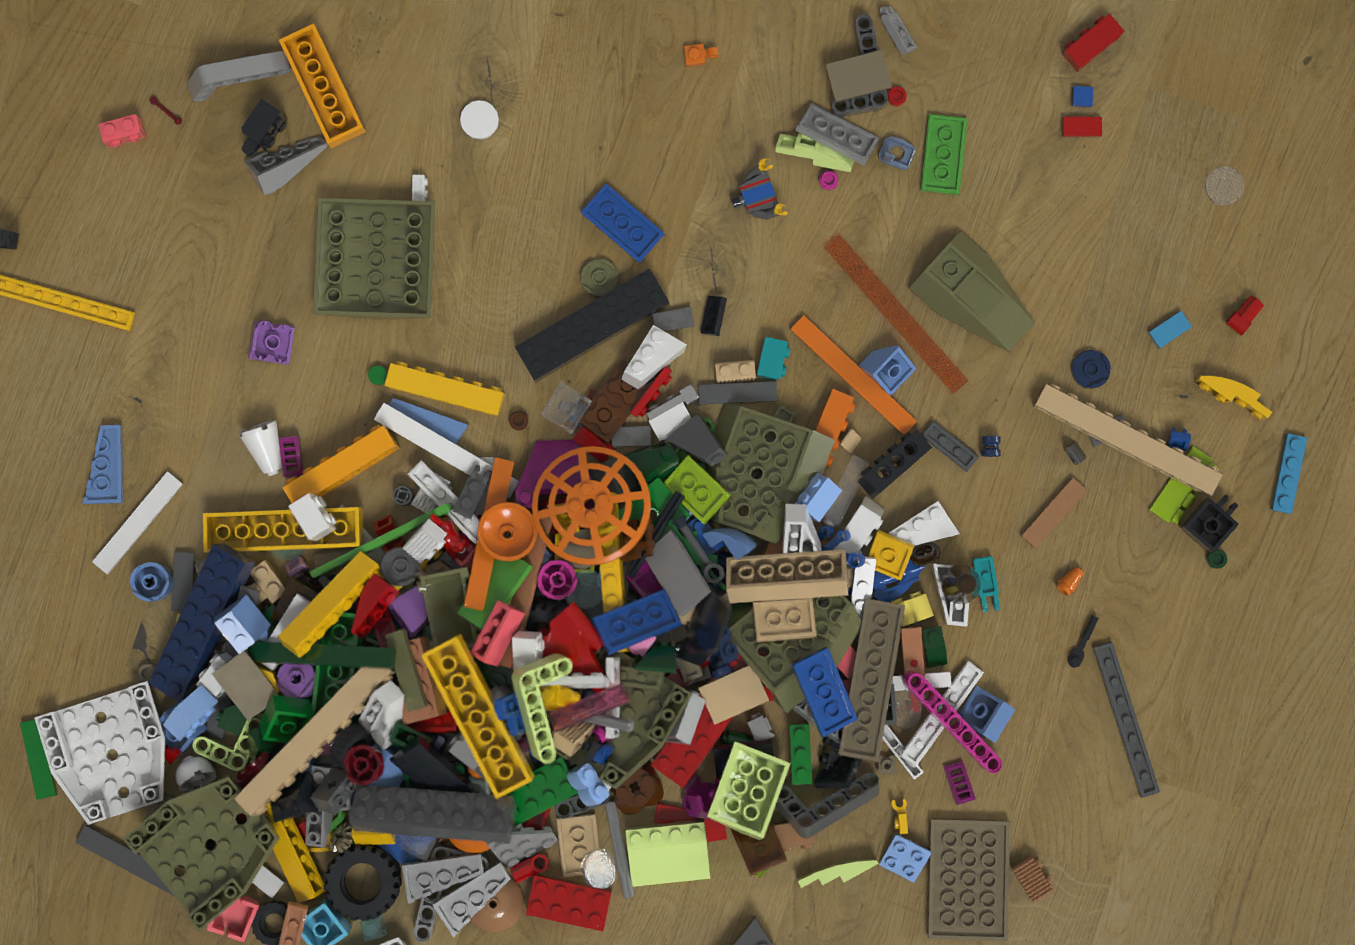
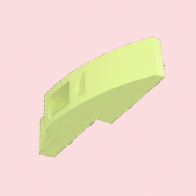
[775,133,854,172]

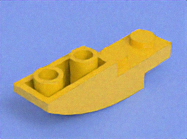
[1195,376,1272,420]

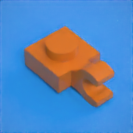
[684,44,718,67]

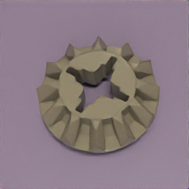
[330,822,353,853]

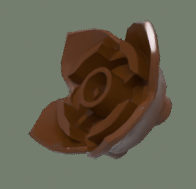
[610,760,664,815]

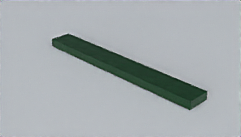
[247,641,397,670]

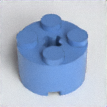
[130,562,173,602]

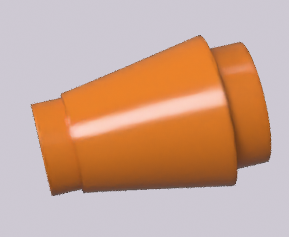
[1056,567,1084,596]

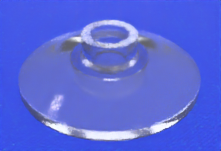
[893,690,921,729]

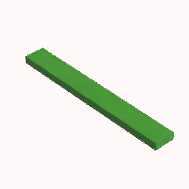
[310,503,454,578]

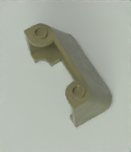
[417,567,480,649]

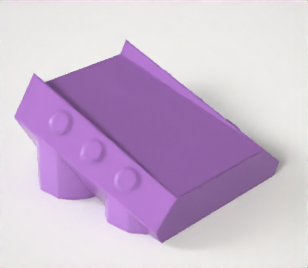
[248,321,295,365]

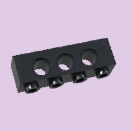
[857,430,932,499]

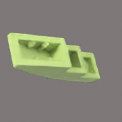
[797,858,878,888]

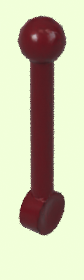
[149,97,182,125]

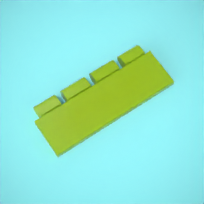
[1149,446,1217,525]

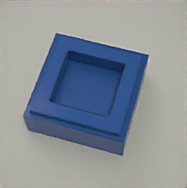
[1072,86,1093,108]

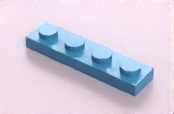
[1271,434,1307,514]

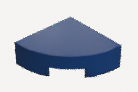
[593,744,614,764]

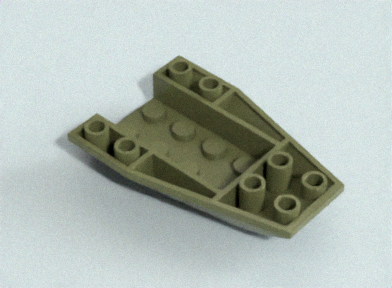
[909,231,1035,352]

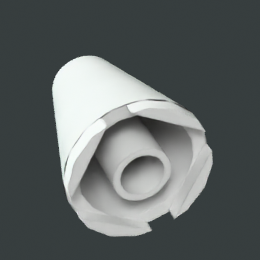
[238,420,282,476]

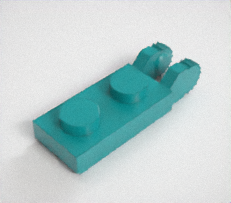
[972,556,1000,613]

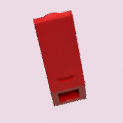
[351,573,399,639]

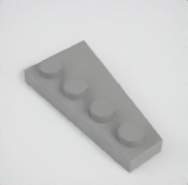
[402,853,484,904]
[432,861,511,938]

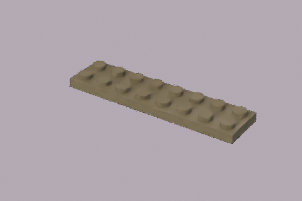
[839,599,905,762]

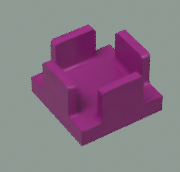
[687,778,721,819]

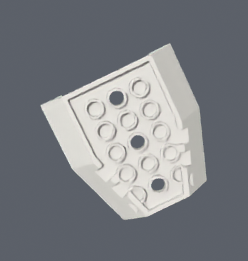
[35,681,165,825]

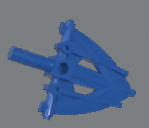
[847,555,925,603]

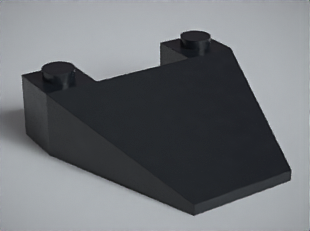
[675,584,732,666]

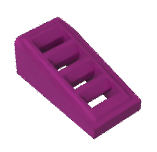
[279,436,303,478]
[944,761,976,805]

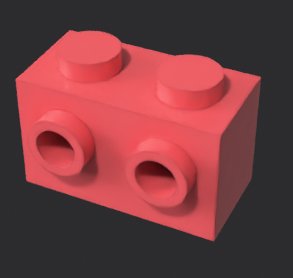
[98,114,146,148]

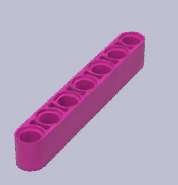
[902,670,1002,774]

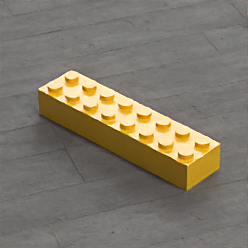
[203,507,364,553]
[421,634,535,799]

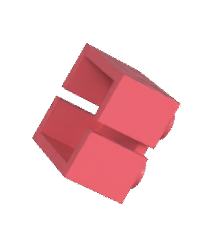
[206,895,259,943]

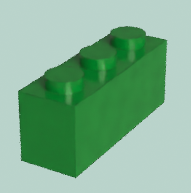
[789,723,812,785]

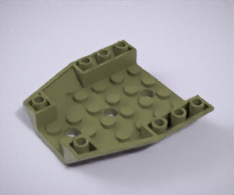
[705,403,835,545]
[727,596,862,714]
[552,645,692,789]
[123,777,279,932]

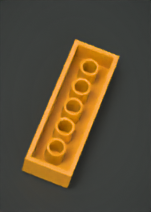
[279,23,366,149]
[282,425,400,503]

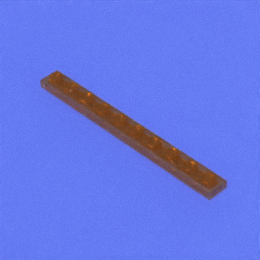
[825,236,968,394]

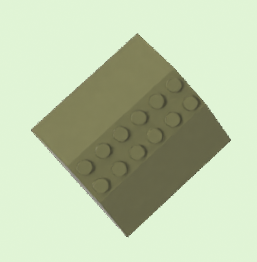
[313,198,435,320]

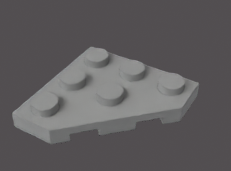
[486,826,559,868]

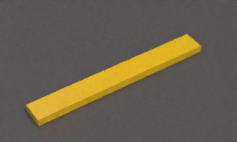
[0,275,135,331]

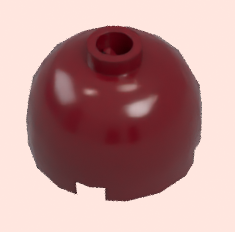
[343,745,385,785]

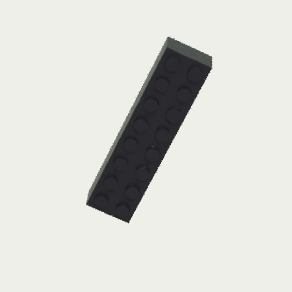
[515,268,669,383]

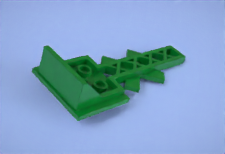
[619,477,727,591]

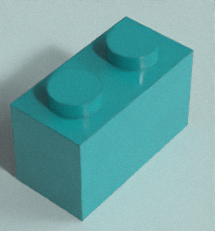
[756,337,791,381]

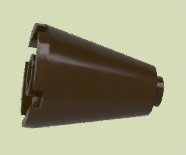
[941,565,981,604]

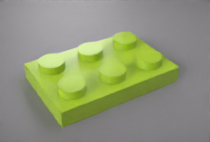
[664,456,731,524]

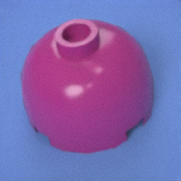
[537,560,577,600]

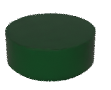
[1206,549,1227,569]

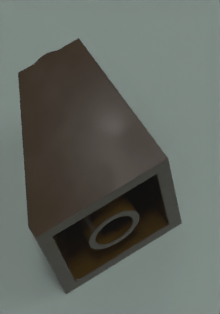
[271,570,324,624]

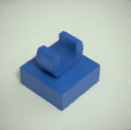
[1167,427,1191,451]

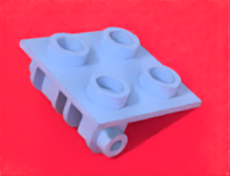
[879,834,932,883]

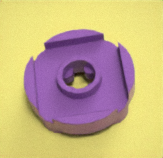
[277,664,316,699]

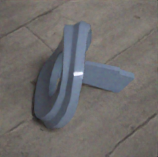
[879,136,915,170]

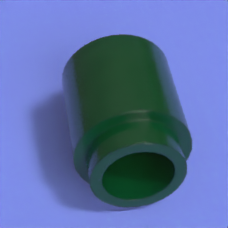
[720,729,751,744]

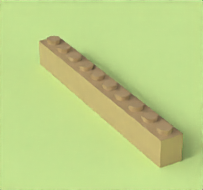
[1034,384,1222,497]
[235,668,395,816]

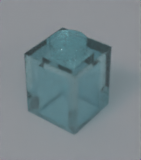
[360,915,387,941]

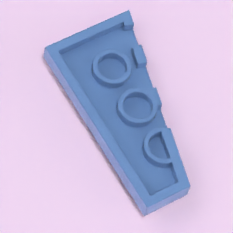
[388,398,469,444]
[82,425,123,504]

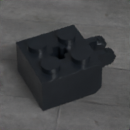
[241,99,287,157]
[1180,494,1239,554]

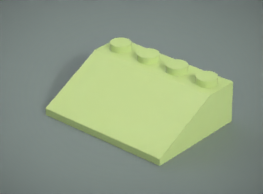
[707,742,790,840]
[626,819,710,887]

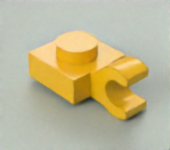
[891,798,908,834]

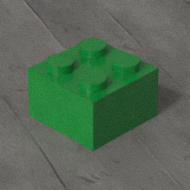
[259,695,314,743]

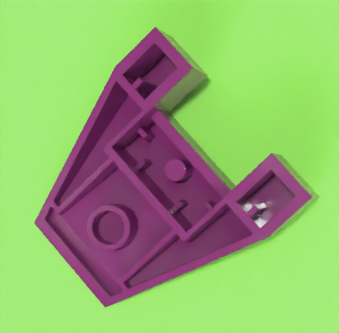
[516,440,595,515]

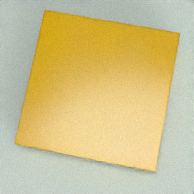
[868,530,915,581]

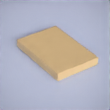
[753,598,816,642]
[699,666,769,725]
[556,813,602,878]

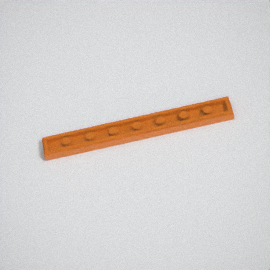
[790,315,917,436]
[463,457,514,611]

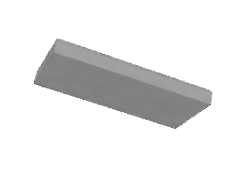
[795,103,879,166]
[646,530,711,616]

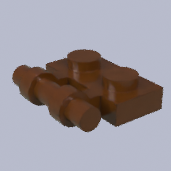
[619,517,655,562]

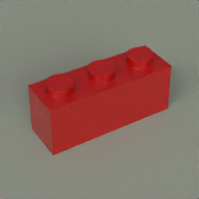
[1062,14,1125,72]

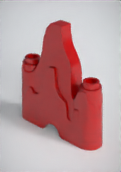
[539,602,606,696]

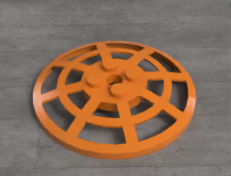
[532,446,651,566]

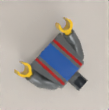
[731,158,788,220]

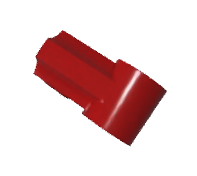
[1226,295,1264,336]
[510,852,549,884]

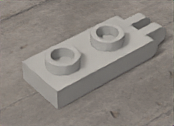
[879,5,918,55]

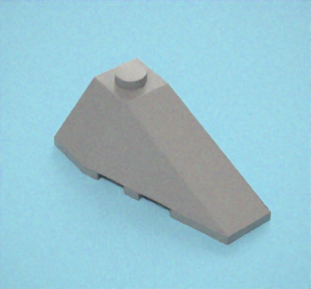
[244,135,328,195]

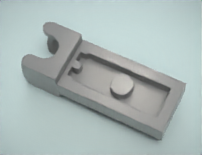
[647,384,699,420]

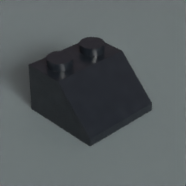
[270,772,319,823]

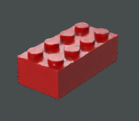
[526,873,612,932]

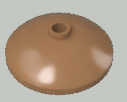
[471,878,524,932]

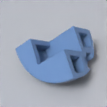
[702,528,757,560]

